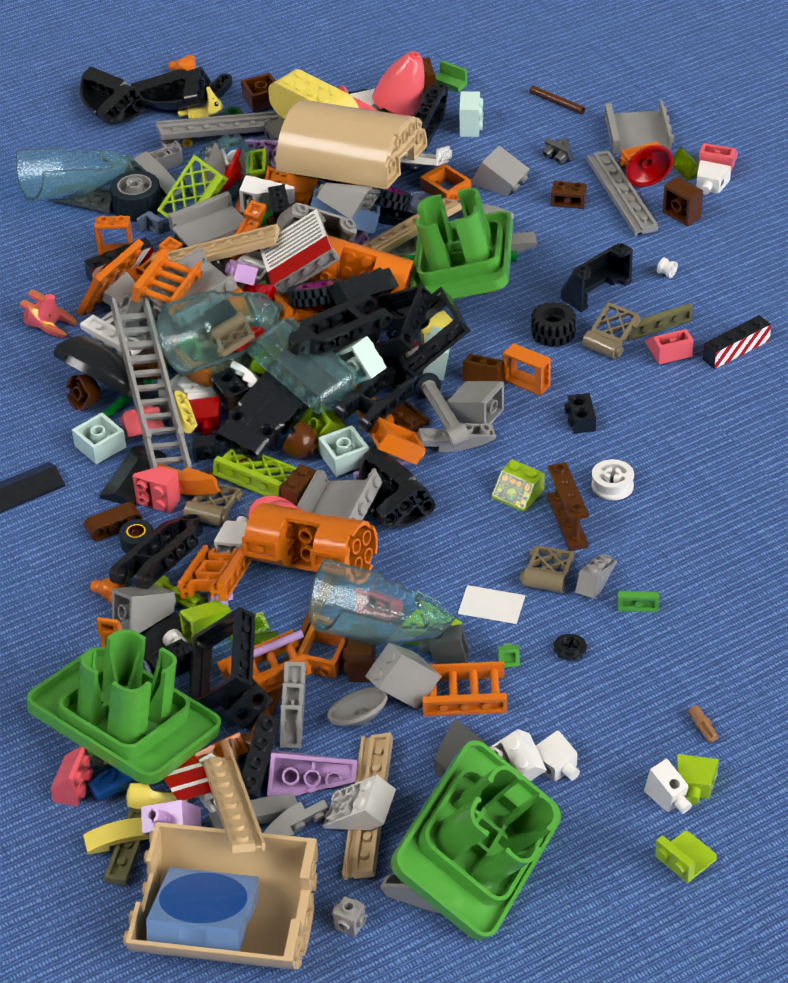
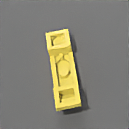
[83,817,149,855]

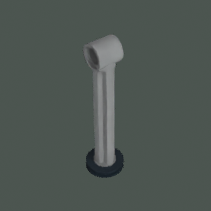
[414,373,471,447]

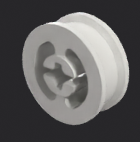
[591,459,634,500]

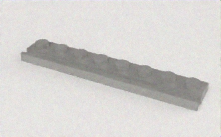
[155,111,282,140]
[587,150,658,236]

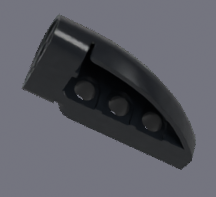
[80,66,146,123]
[131,67,213,110]
[54,336,150,400]
[358,444,436,528]

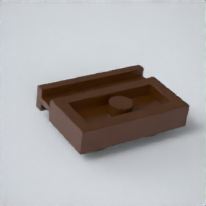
[391,401,429,432]

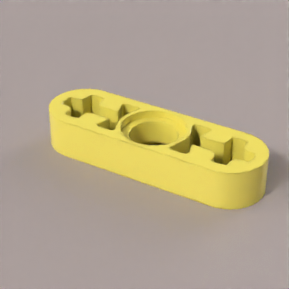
[173,391,197,434]

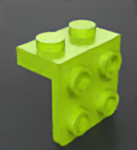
[655,831,717,883]

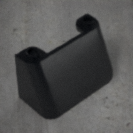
[561,243,633,312]

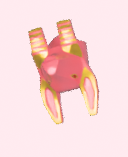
[19,289,77,338]

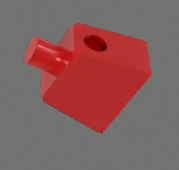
[189,396,222,436]

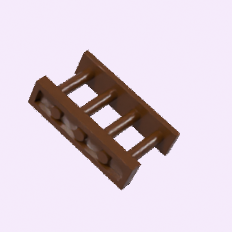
[547,462,589,551]

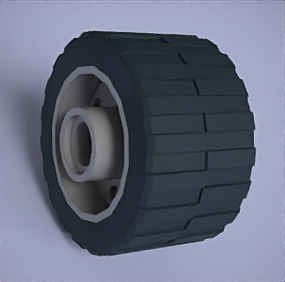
[110,170,162,222]

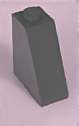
[434,719,486,779]

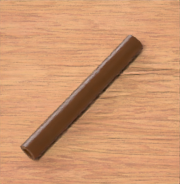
[530,86,585,114]

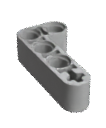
[123,139,184,173]

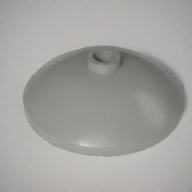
[327,687,388,727]

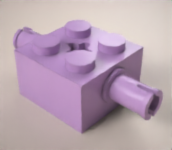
[141,800,202,836]

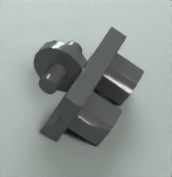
[542,137,573,165]

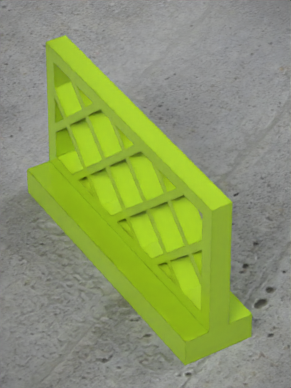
[157,155,229,219]
[213,449,297,497]

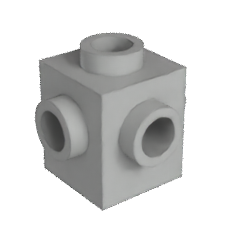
[332,896,367,938]

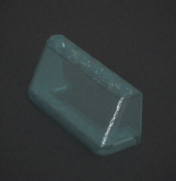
[247,317,357,414]

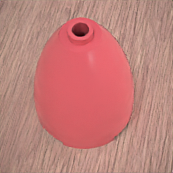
[372,51,425,116]

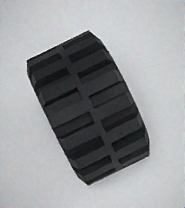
[531,302,576,347]

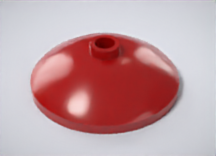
[626,145,673,187]
[219,148,244,194]

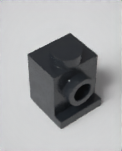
[192,435,220,463]

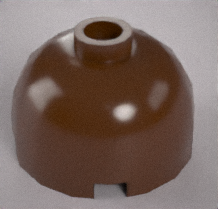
[66,374,101,411]
[283,421,318,460]

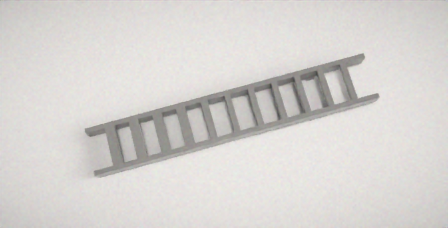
[111,296,192,469]

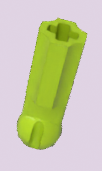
[154,575,205,609]

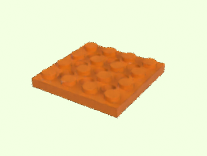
[76,239,144,316]

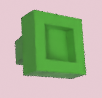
[498,643,520,668]

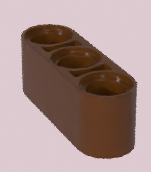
[84,502,143,541]

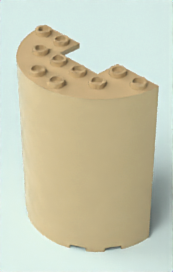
[274,100,427,189]
[123,822,318,970]

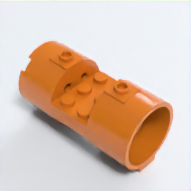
[305,235,415,294]
[242,503,378,581]

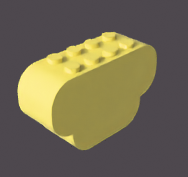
[268,69,359,119]

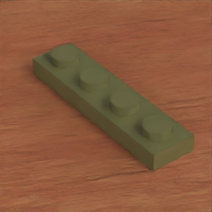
[627,303,693,341]
[104,807,143,886]

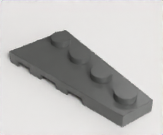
[48,185,112,213]

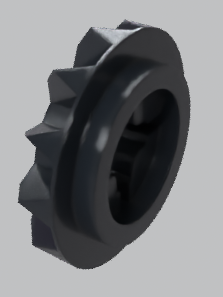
[554,634,587,661]

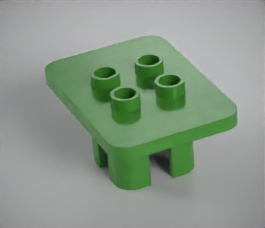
[410,188,513,299]
[27,629,221,784]
[391,740,561,941]

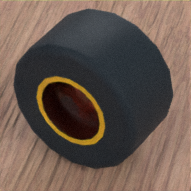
[119,519,154,554]

